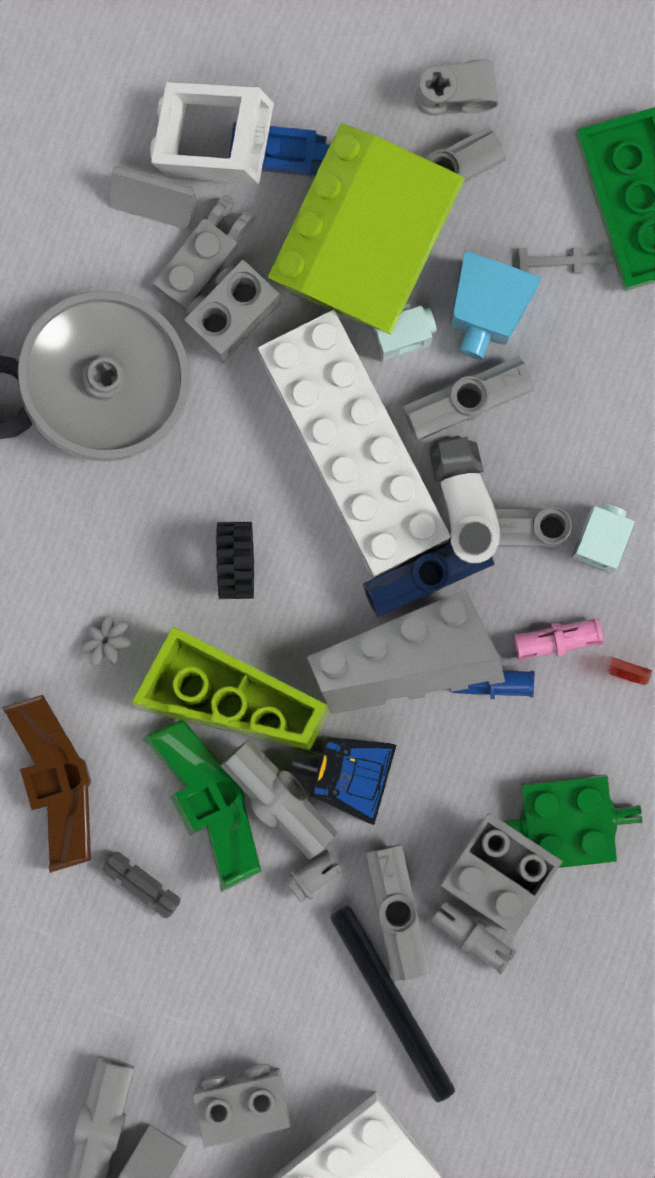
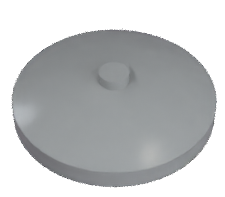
[18,291,190,461]

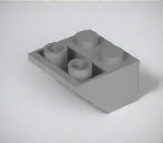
[438,812,563,935]

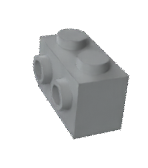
[193,1064,291,1148]

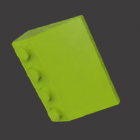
[267,123,465,335]

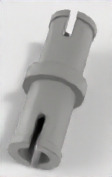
[430,900,516,974]

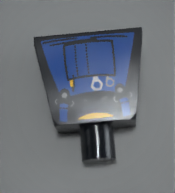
[290,737,397,825]

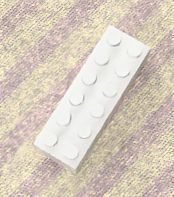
[258,310,451,579]

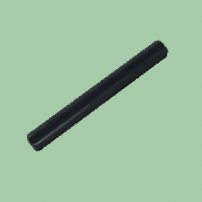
[331,906,455,1102]

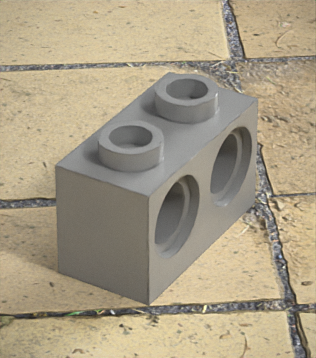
[184,259,281,363]

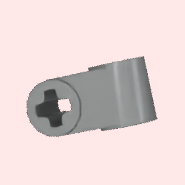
[416,59,498,115]

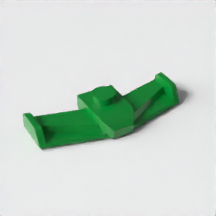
[143,720,262,892]

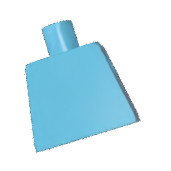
[451,251,542,360]

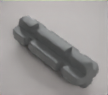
[102,851,181,919]

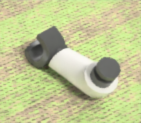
[429,435,500,563]

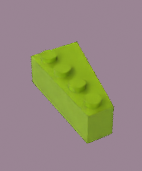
[132,626,330,750]

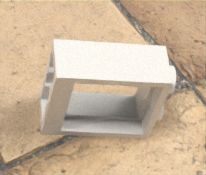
[150,82,274,184]

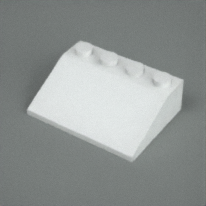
[270,1092,444,1178]

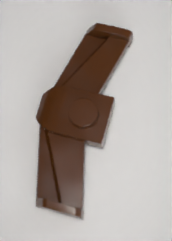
[2,695,92,873]

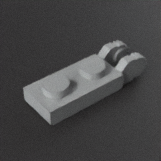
[153,194,255,311]

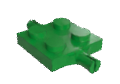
[503,774,643,868]

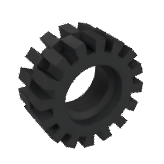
[216,521,254,599]

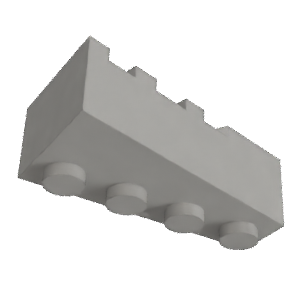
[307,589,505,714]

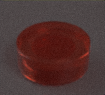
[607,657,653,686]

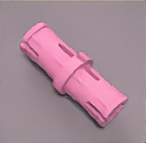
[513,618,603,661]

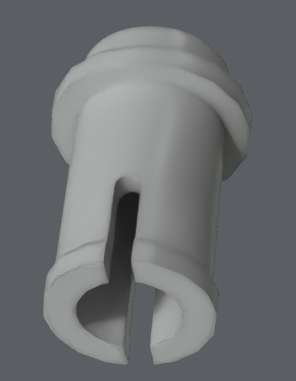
[285,850,343,902]

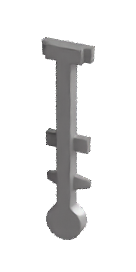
[518,246,615,273]

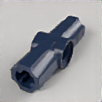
[362,544,494,617]

